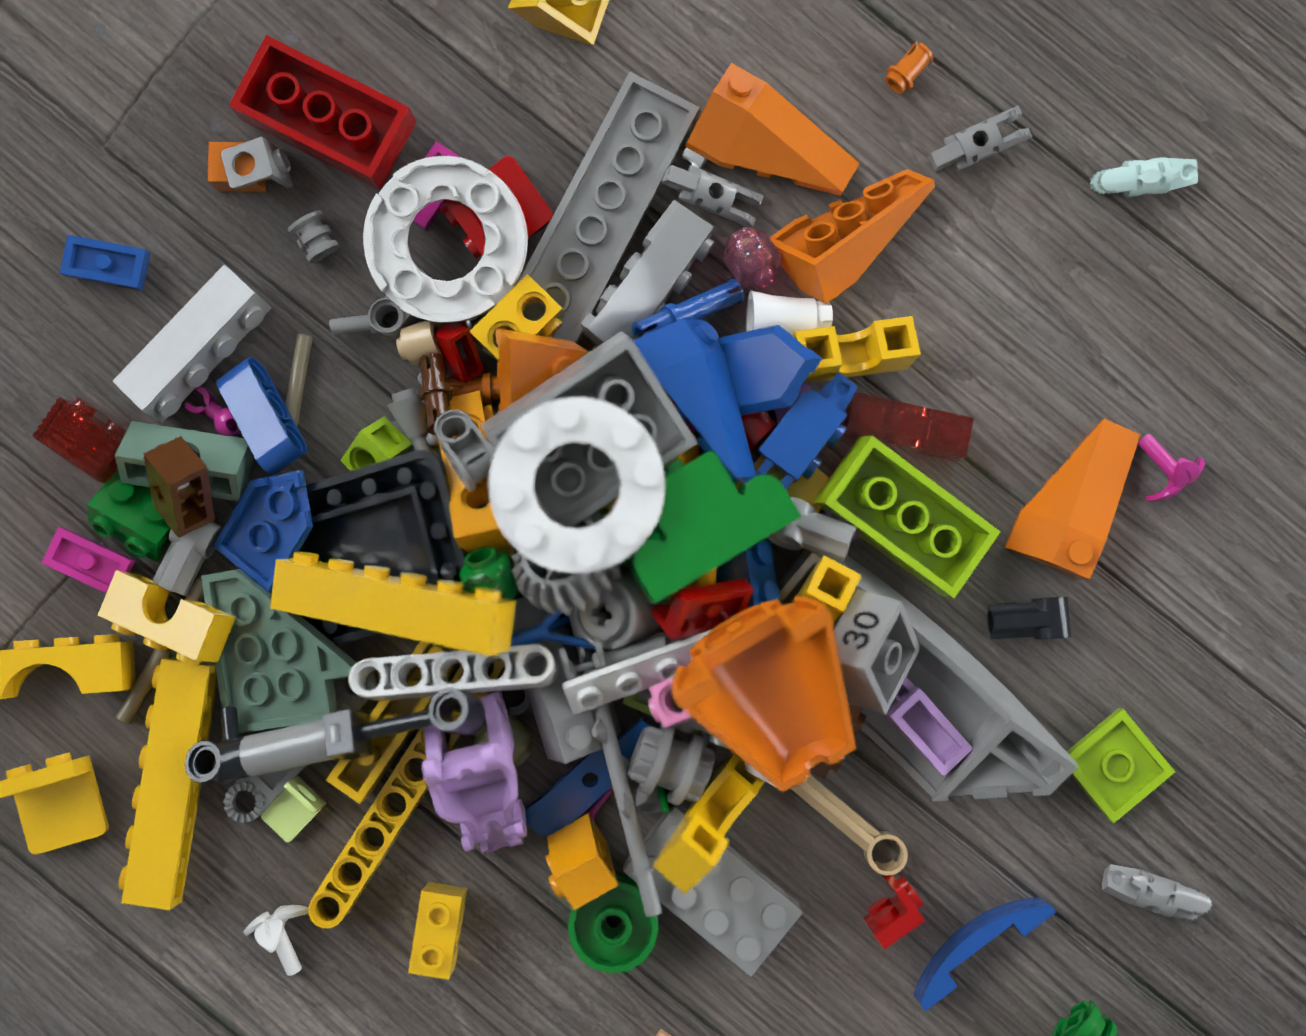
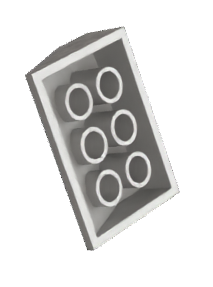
[481,332,697,528]

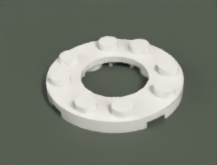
[363,156,528,323]
[489,397,665,573]

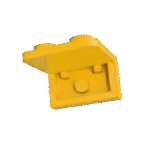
[0,752,109,855]

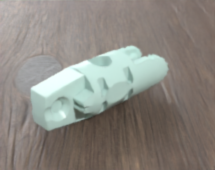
[1089,157,1198,197]

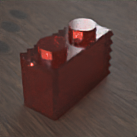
[32,397,127,483]

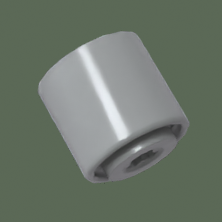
[573,567,669,650]

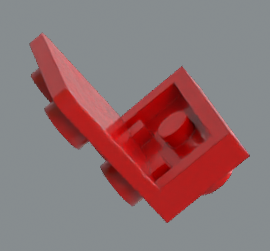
[440,156,554,259]

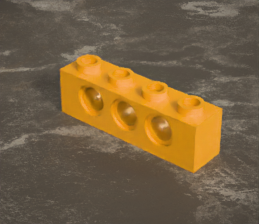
[439,391,512,555]

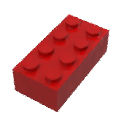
[228,35,417,191]

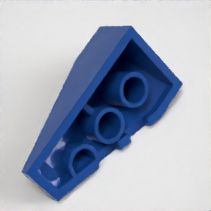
[633,318,756,482]

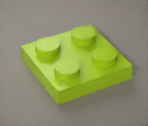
[1066,708,1175,824]

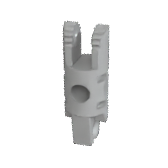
[928,105,1033,172]
[661,165,764,229]
[1102,864,1213,922]

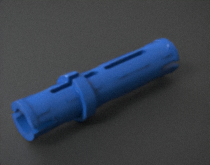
[632,278,745,338]

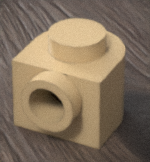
[396,320,442,366]

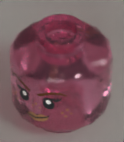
[723,227,782,288]

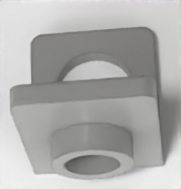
[221,136,293,190]

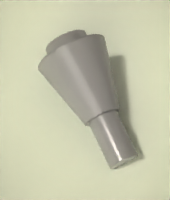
[386,387,432,451]

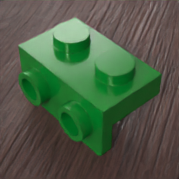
[87,470,171,562]

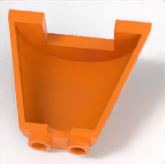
[672,597,856,792]

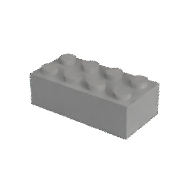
[623,804,803,977]

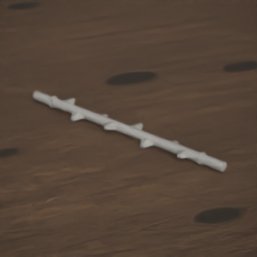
[569,609,662,917]

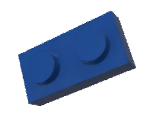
[60,235,151,291]

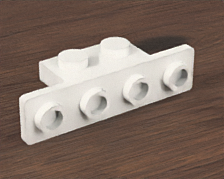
[562,630,711,714]

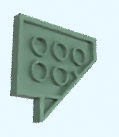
[201,569,357,733]

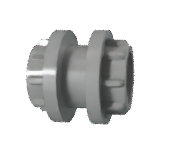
[627,725,715,806]

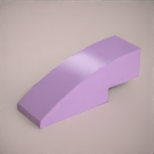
[882,676,973,776]

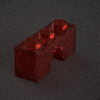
[841,392,974,462]

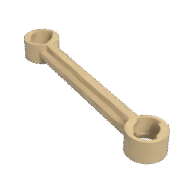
[790,774,908,876]

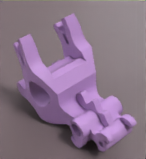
[422,691,527,854]

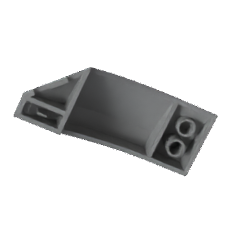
[778,549,1078,801]

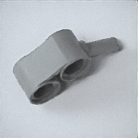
[329,268,427,341]

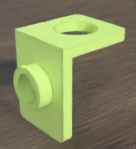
[261,776,327,843]

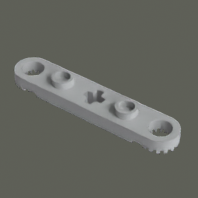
[223,671,378,823]

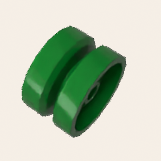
[568,871,659,974]

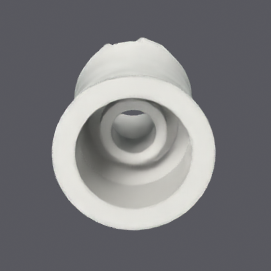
[746,291,833,336]

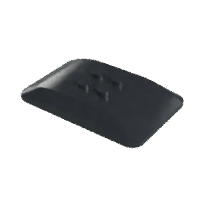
[298,450,467,645]

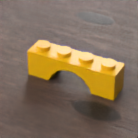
[0,634,136,700]
[652,752,764,894]

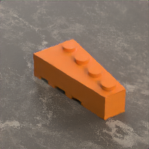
[496,328,588,412]

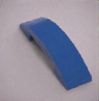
[914,897,1056,1011]

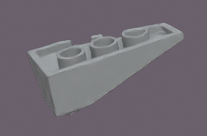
[512,596,622,764]

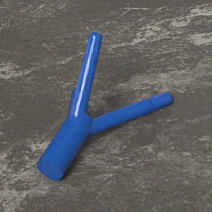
[510,610,595,650]

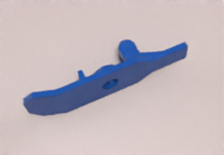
[525,717,650,836]

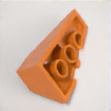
[1004,419,1141,580]

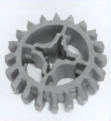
[512,510,626,616]

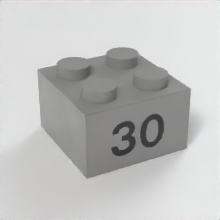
[834,589,921,715]

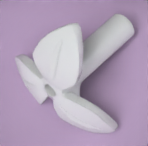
[243,905,308,976]

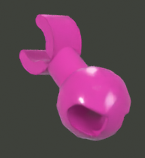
[184,386,242,437]

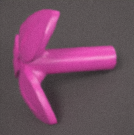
[1138,433,1205,501]

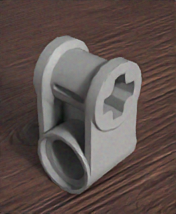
[434,410,496,492]

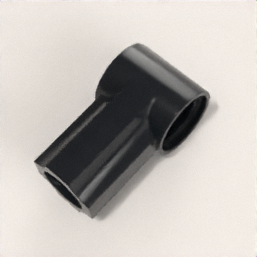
[987,597,1071,639]

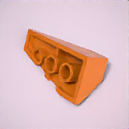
[686,63,860,196]
[765,169,935,304]

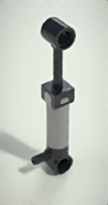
[185,688,485,786]

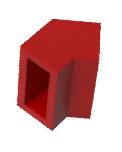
[435,321,485,383]

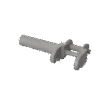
[559,636,666,681]

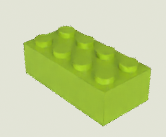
[813,436,1001,599]

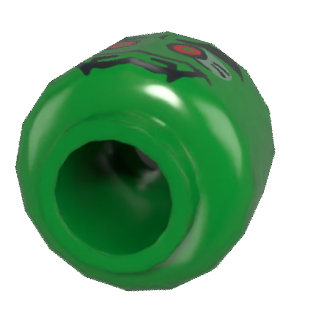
[459,546,519,600]

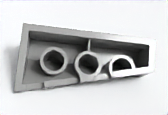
[581,200,715,347]

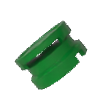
[1052,1000,1117,1036]

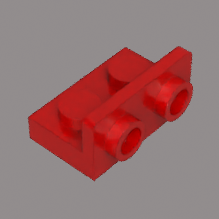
[651,579,754,640]
[863,875,926,949]

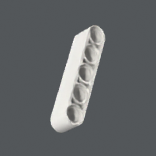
[349,645,560,701]

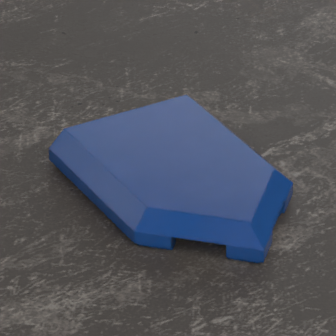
[717,325,822,416]
[212,470,313,593]

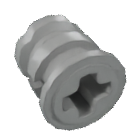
[287,210,340,264]

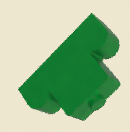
[628,451,801,604]

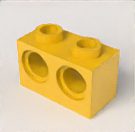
[470,274,564,362]

